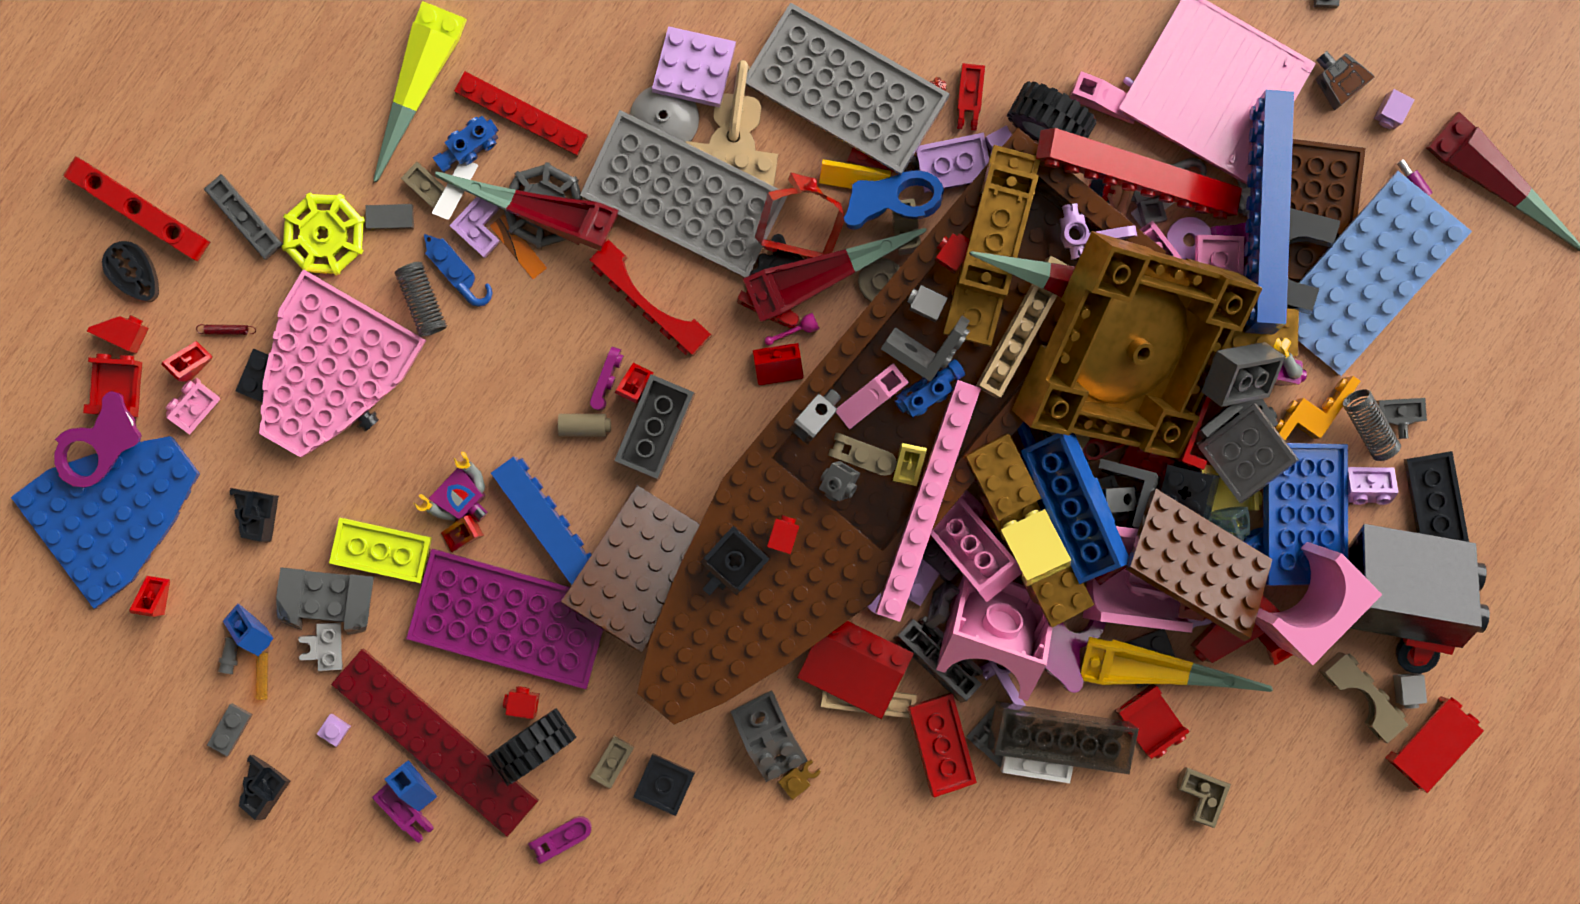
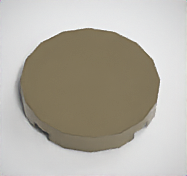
[858,257,900,302]

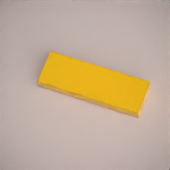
[819,159,891,189]

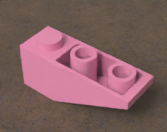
[1069,71,1135,124]
[836,363,909,429]

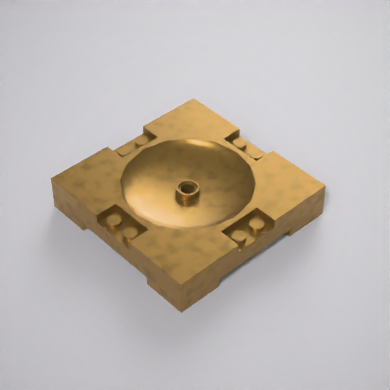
[1012,231,1263,459]

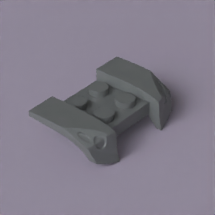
[276,567,374,635]

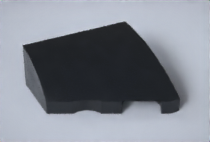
[230,488,279,542]
[239,755,291,820]

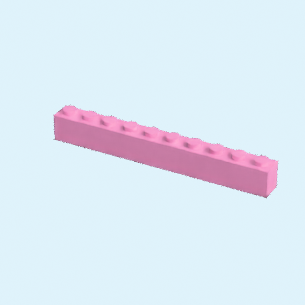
[875,380,981,622]

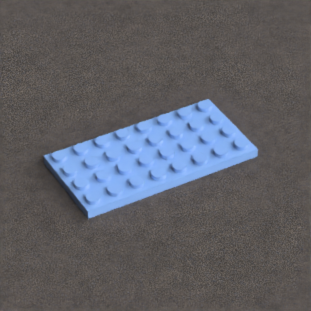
[1298,171,1472,376]

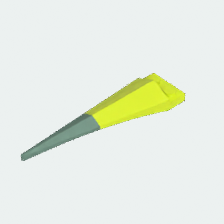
[374,1,467,182]

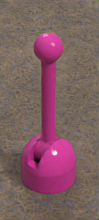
[765,312,820,345]

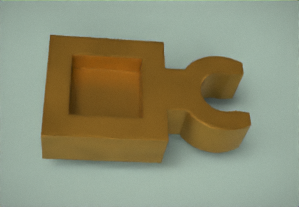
[778,759,821,800]

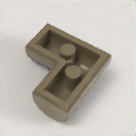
[1177,767,1231,829]

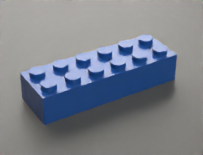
[1021,433,1129,584]

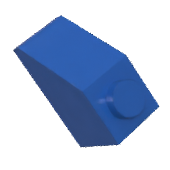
[223,604,274,656]

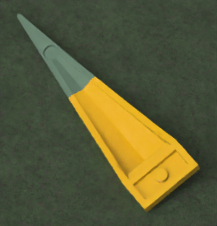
[1080,637,1273,692]

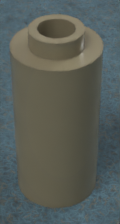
[558,414,611,437]

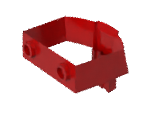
[755,173,845,259]

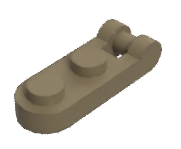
[828,432,897,476]

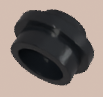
[357,411,379,431]

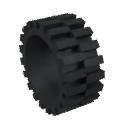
[1007,81,1097,141]
[487,708,577,786]

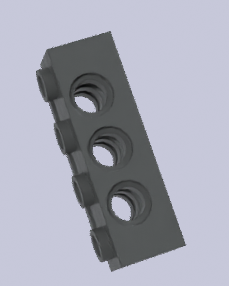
[893,616,984,703]

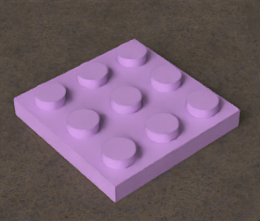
[652,26,736,108]

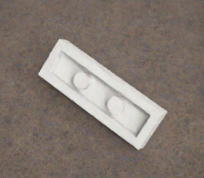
[1000,748,1074,783]

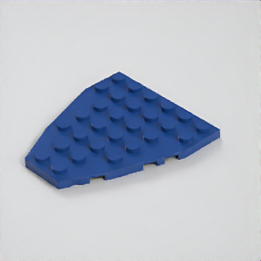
[11,436,200,609]

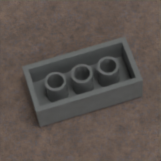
[614,374,695,479]

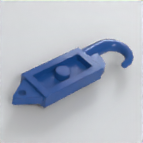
[424,234,493,307]

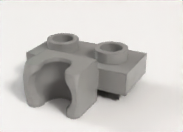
[298,622,343,671]

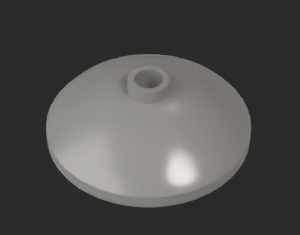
[630,86,699,142]

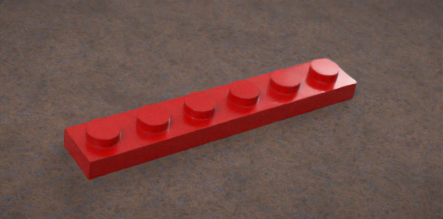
[454,71,588,157]

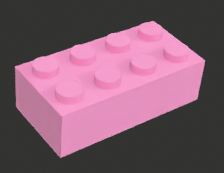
[930,497,1022,602]

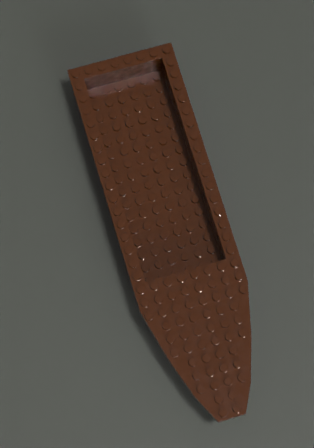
[637,128,1166,725]

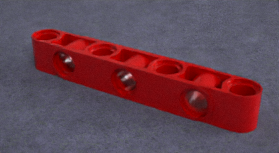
[63,156,211,262]

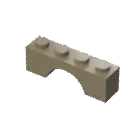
[1318,652,1408,744]

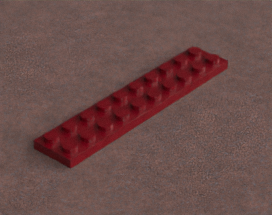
[331,648,539,837]

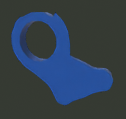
[844,171,944,230]

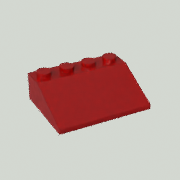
[797,621,914,720]

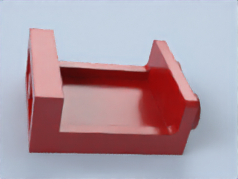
[83,354,142,417]

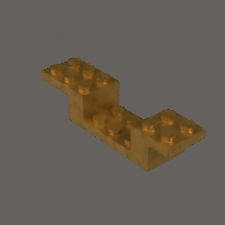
[943,145,1040,347]
[964,433,1094,628]

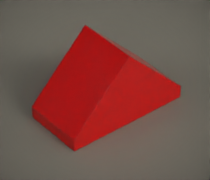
[161,341,213,382]
[615,363,654,404]
[441,515,484,552]
[129,576,170,617]

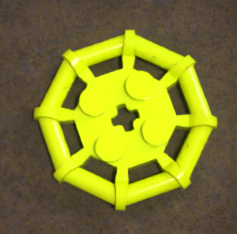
[281,192,365,276]

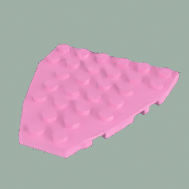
[259,270,426,458]

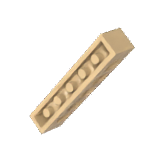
[976,256,1067,398]

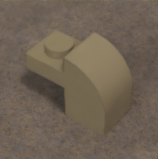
[891,198,921,255]

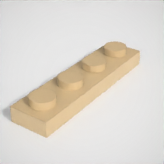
[821,691,917,718]

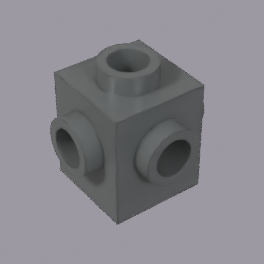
[819,461,860,502]

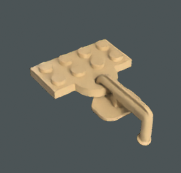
[686,60,778,186]

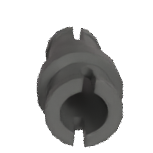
[218,637,239,674]

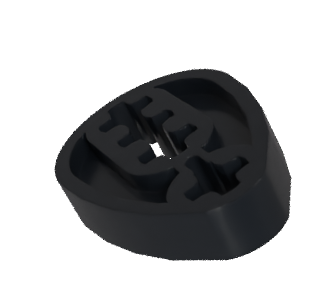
[102,241,159,302]

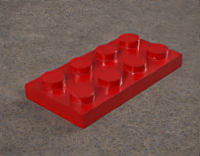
[907,693,977,798]

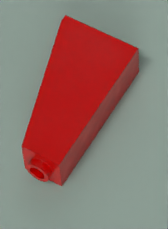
[1191,595,1280,663]

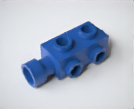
[432,116,499,173]
[895,359,965,417]

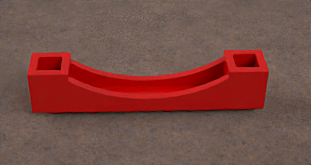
[589,239,712,356]

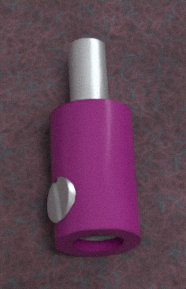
[1397,159,1433,196]

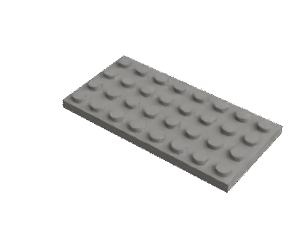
[746,3,950,175]
[580,110,788,277]

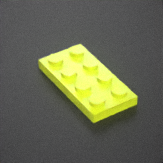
[329,518,432,583]

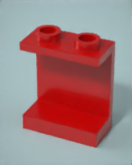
[1115,684,1190,759]

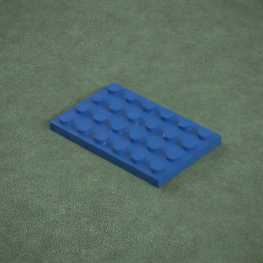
[1263,443,1348,585]

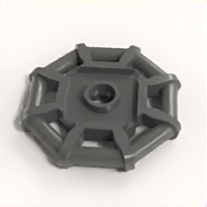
[504,162,583,249]

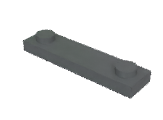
[204,174,283,260]

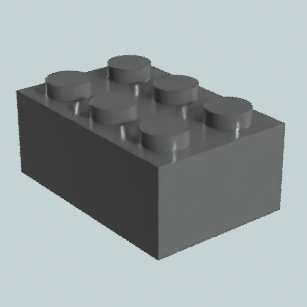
[1201,342,1286,407]

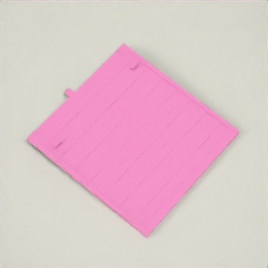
[1118,0,1316,184]

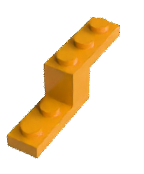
[1275,376,1361,441]

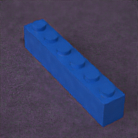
[491,456,592,585]

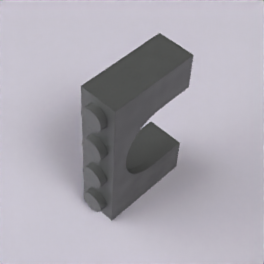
[1287,208,1340,315]

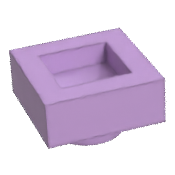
[317,714,351,747]

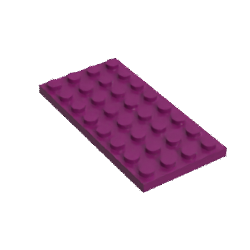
[406,549,604,689]

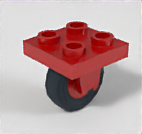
[1396,638,1455,674]

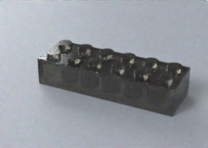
[987,701,1139,775]

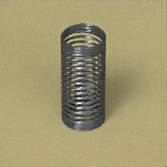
[394,262,448,337]
[1342,389,1401,461]

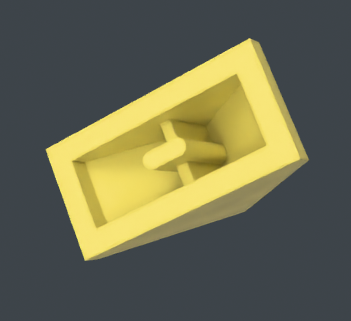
[893,443,927,486]

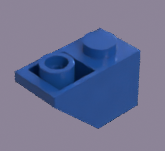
[385,760,438,811]

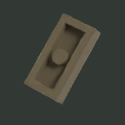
[401,162,445,208]
[590,735,634,789]

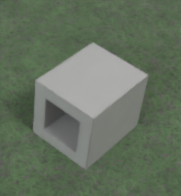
[907,285,947,322]
[1393,673,1427,709]

